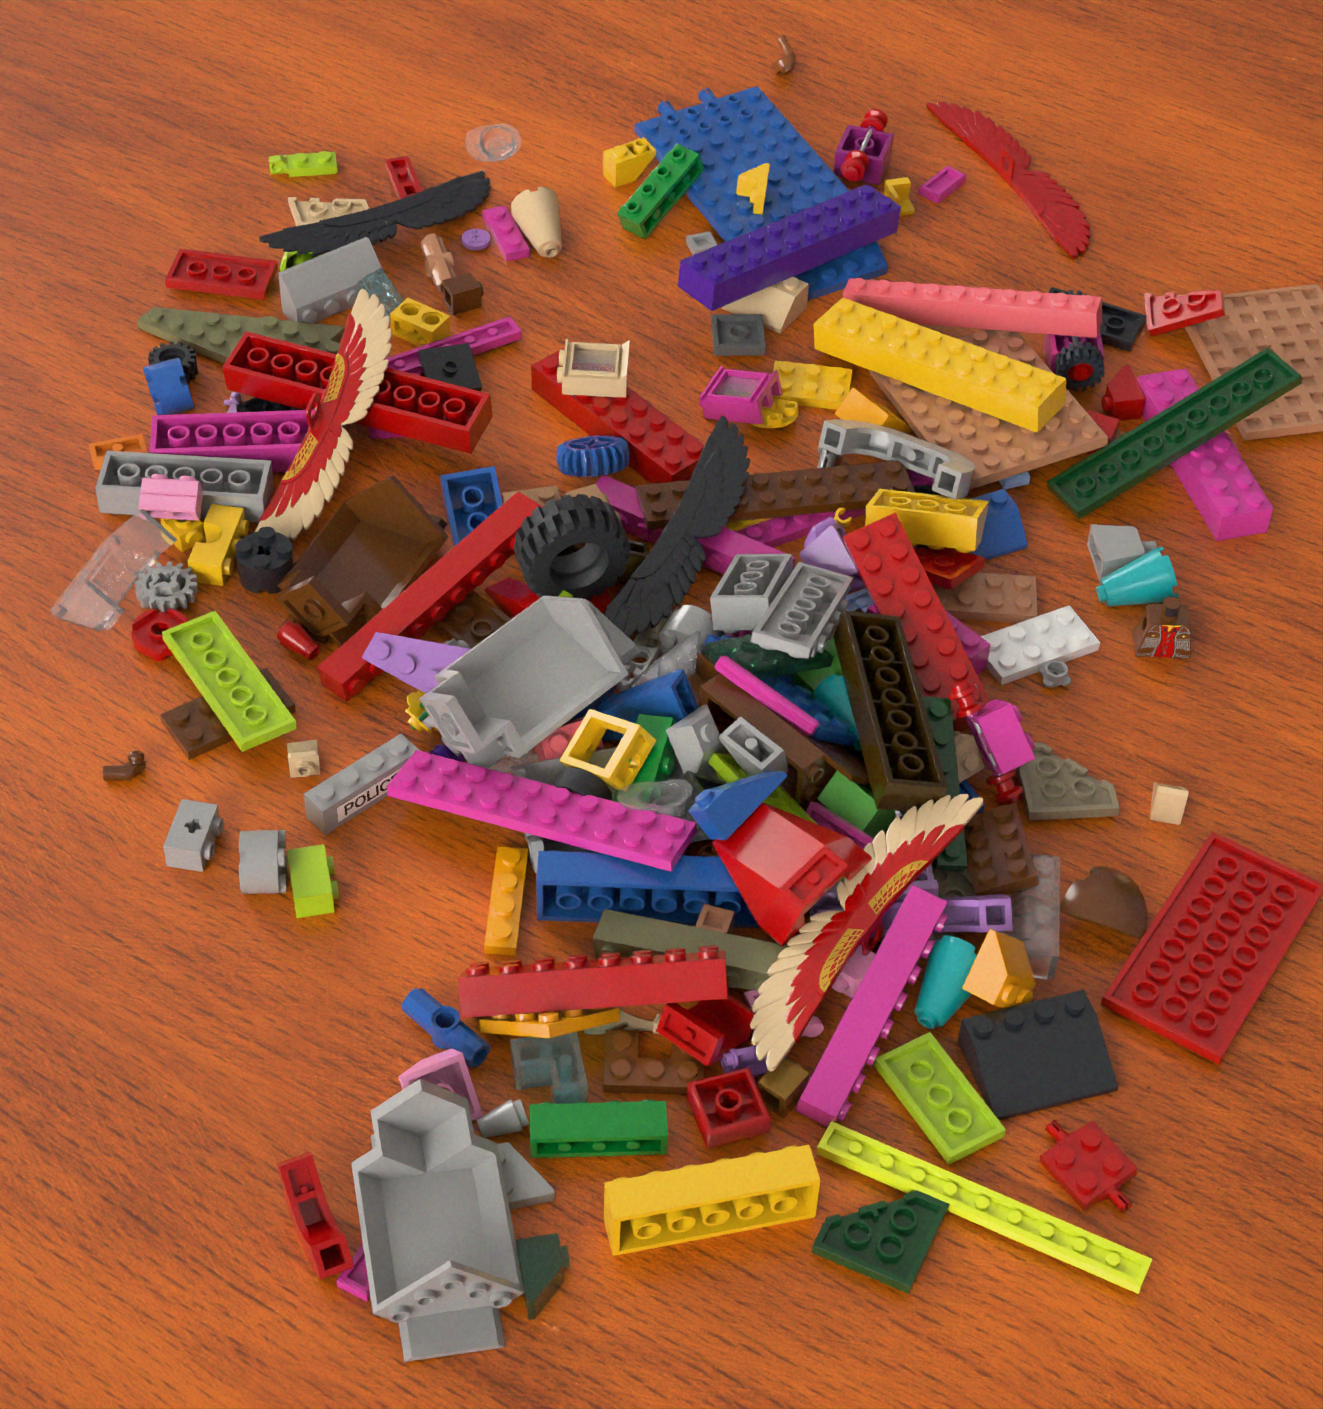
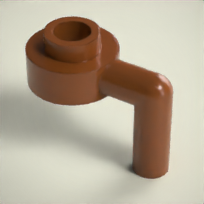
[772,35,796,74]

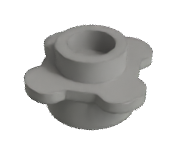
[1039,660,1071,688]

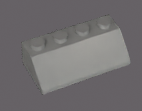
[278,237,385,323]

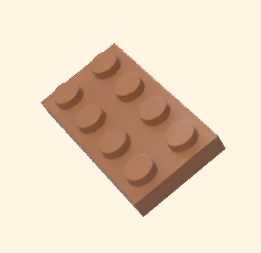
[931,572,1037,623]

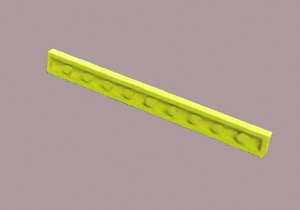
[816,1121,1152,1294]

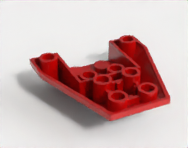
[712,802,872,947]

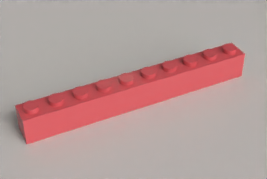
[843,278,1102,338]

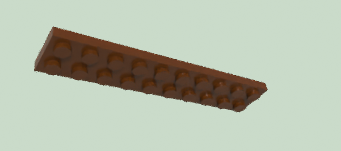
[635,461,916,530]

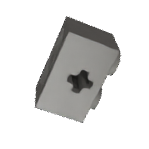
[163,799,224,872]

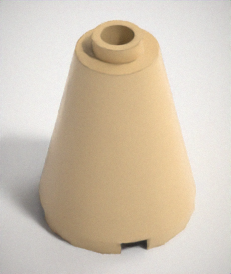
[511,187,562,257]

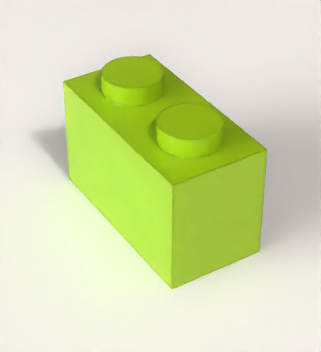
[287,844,339,918]

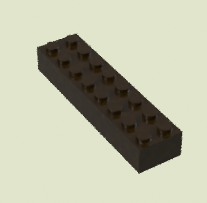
[833,611,947,811]

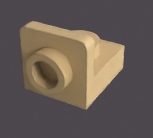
[287,740,321,778]

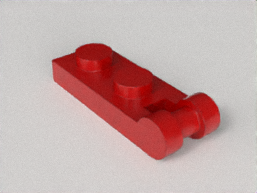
[385,156,423,200]

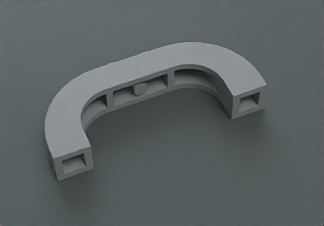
[818,419,975,500]

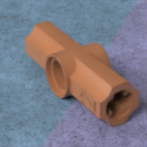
[421,233,456,295]

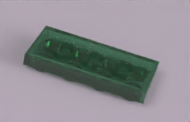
[704,634,834,680]

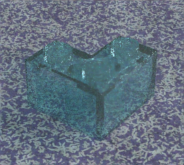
[510,1032,588,1104]

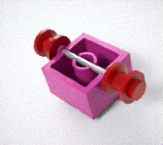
[947,680,1035,805]

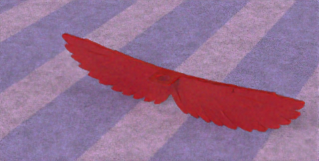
[926,101,1091,259]

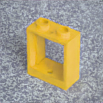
[559,709,657,793]

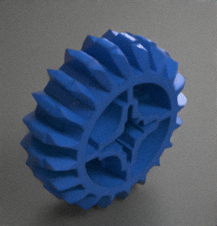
[556,435,630,477]

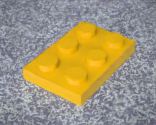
[773,361,852,410]

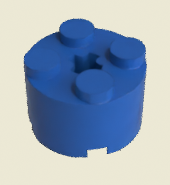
[143,358,195,415]

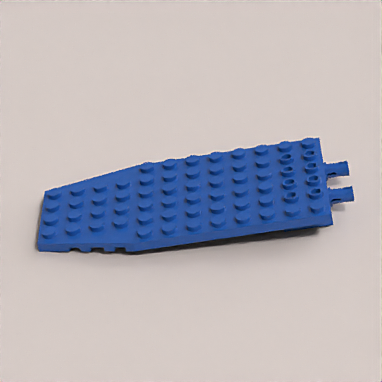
[634,86,888,301]

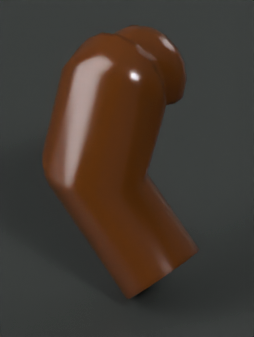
[103,751,146,781]

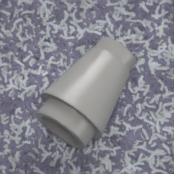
[477,1099,529,1138]

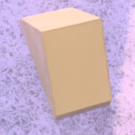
[1150,782,1189,825]

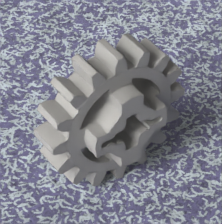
[135,561,199,612]

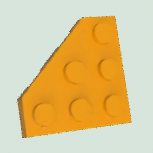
[479,1007,620,1038]

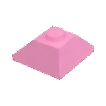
[398,1048,483,1120]

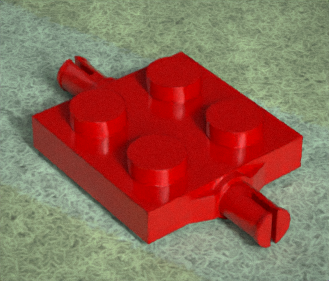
[1040,1120,1138,1213]

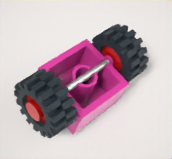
[1043,290,1105,391]

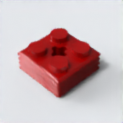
[686,1067,771,1148]

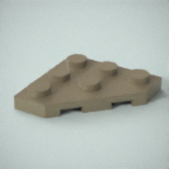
[1016,743,1120,820]

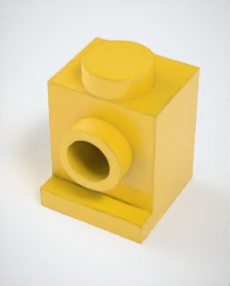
[160,518,205,552]

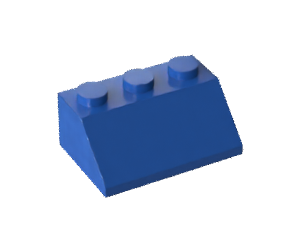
[970,489,1028,561]

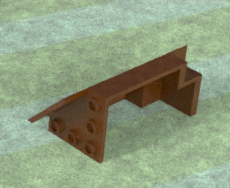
[276,475,449,646]
[687,652,871,812]

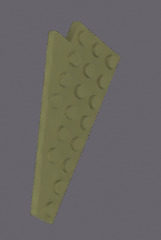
[137,307,345,364]

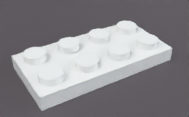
[980,605,1100,685]

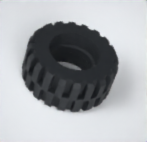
[514,494,631,600]

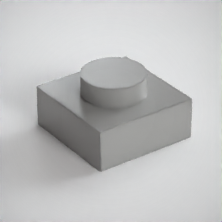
[686,231,718,255]

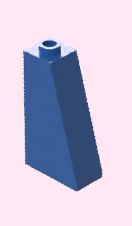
[594,669,699,741]

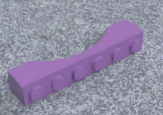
[814,894,1013,938]

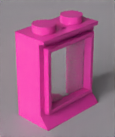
[699,366,782,424]

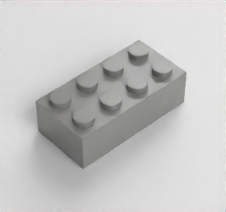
[710,554,793,633]

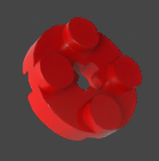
[131,608,188,662]

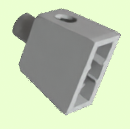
[1087,525,1157,580]

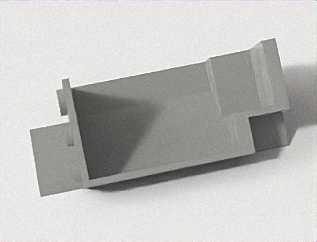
[420,596,640,768]
[351,1079,525,1362]

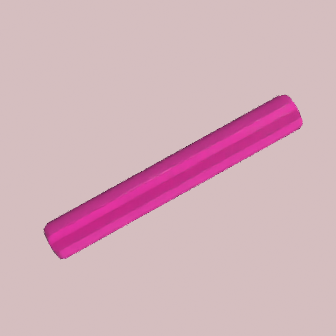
[715,656,819,736]

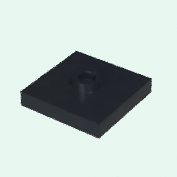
[417,343,482,391]

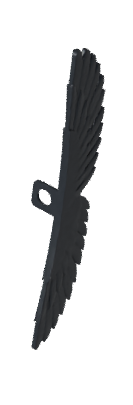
[259,171,491,256]
[603,416,750,637]

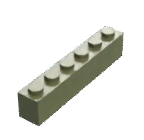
[593,909,789,992]

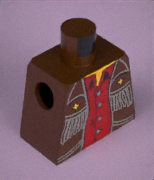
[1133,597,1191,658]

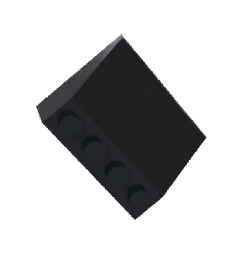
[957,990,1118,1120]

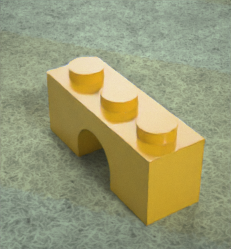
[187,504,249,586]

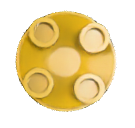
[751,395,799,428]

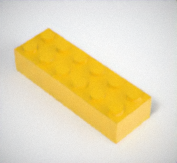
[604,1145,820,1256]

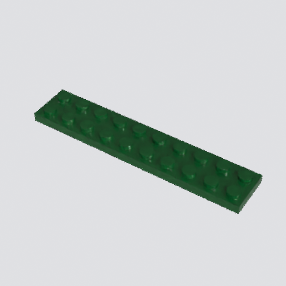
[1047,348,1302,519]

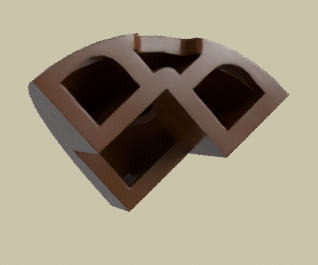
[1058,866,1147,940]

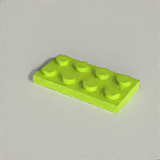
[874,1032,1006,1165]

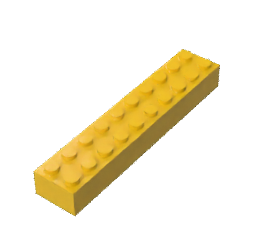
[813,298,1066,433]

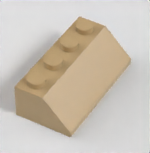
[720,277,809,334]

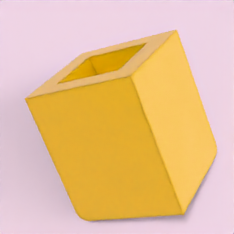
[883,177,915,216]

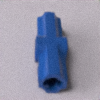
[401,988,491,1068]

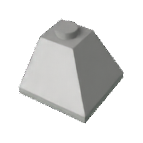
[666,704,728,776]

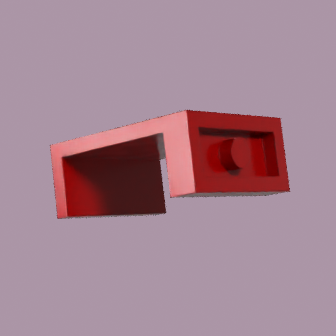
[656,994,756,1067]

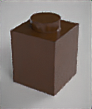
[442,272,484,315]

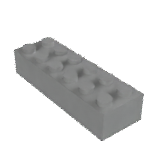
[95,451,274,522]

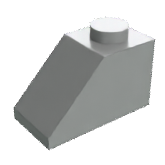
[719,717,789,776]

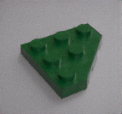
[812,1191,949,1294]

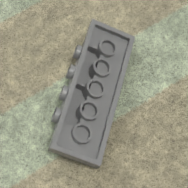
[751,562,854,659]

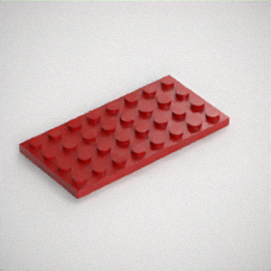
[1101,831,1323,1065]

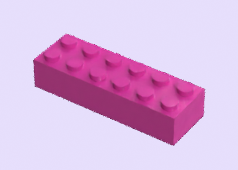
[150,410,314,472]

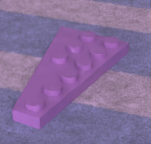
[361,632,470,694]

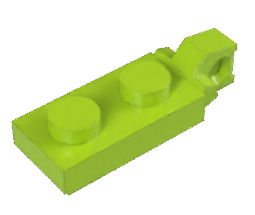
[269,151,338,177]

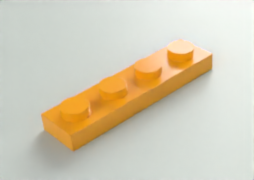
[484,846,529,956]

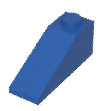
[688,771,787,840]

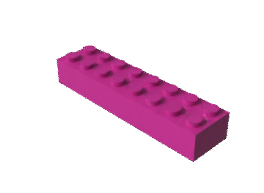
[1137,368,1273,541]

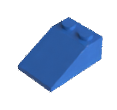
[440,466,503,547]

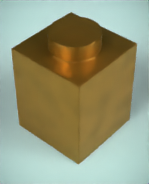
[758,1057,809,1118]

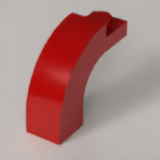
[276,1152,354,1280]

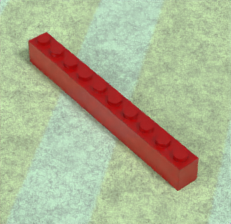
[317,491,543,702]

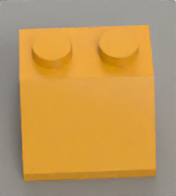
[834,388,912,434]
[962,929,1036,1008]

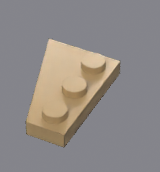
[288,197,369,226]

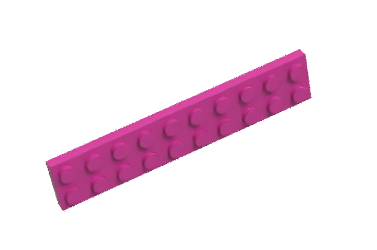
[387,750,697,872]

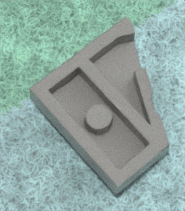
[498,1142,555,1210]

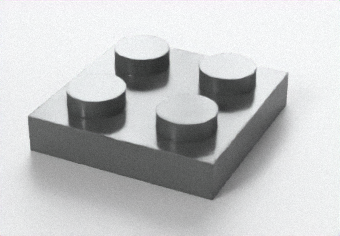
[711,314,766,356]

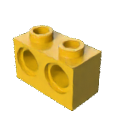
[390,298,451,347]

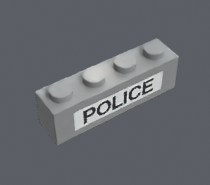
[304,734,420,835]

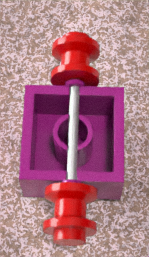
[833,108,894,185]

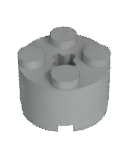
[658,605,725,673]
[239,830,288,894]

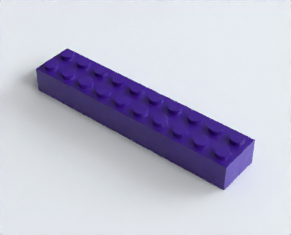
[678,184,901,311]

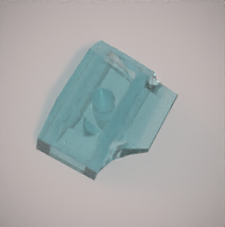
[358,268,404,324]

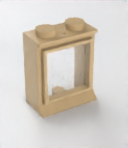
[557,339,630,398]

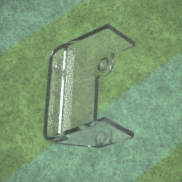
[50,509,177,632]

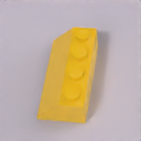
[865,489,989,553]

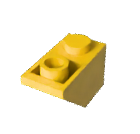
[603,138,656,188]

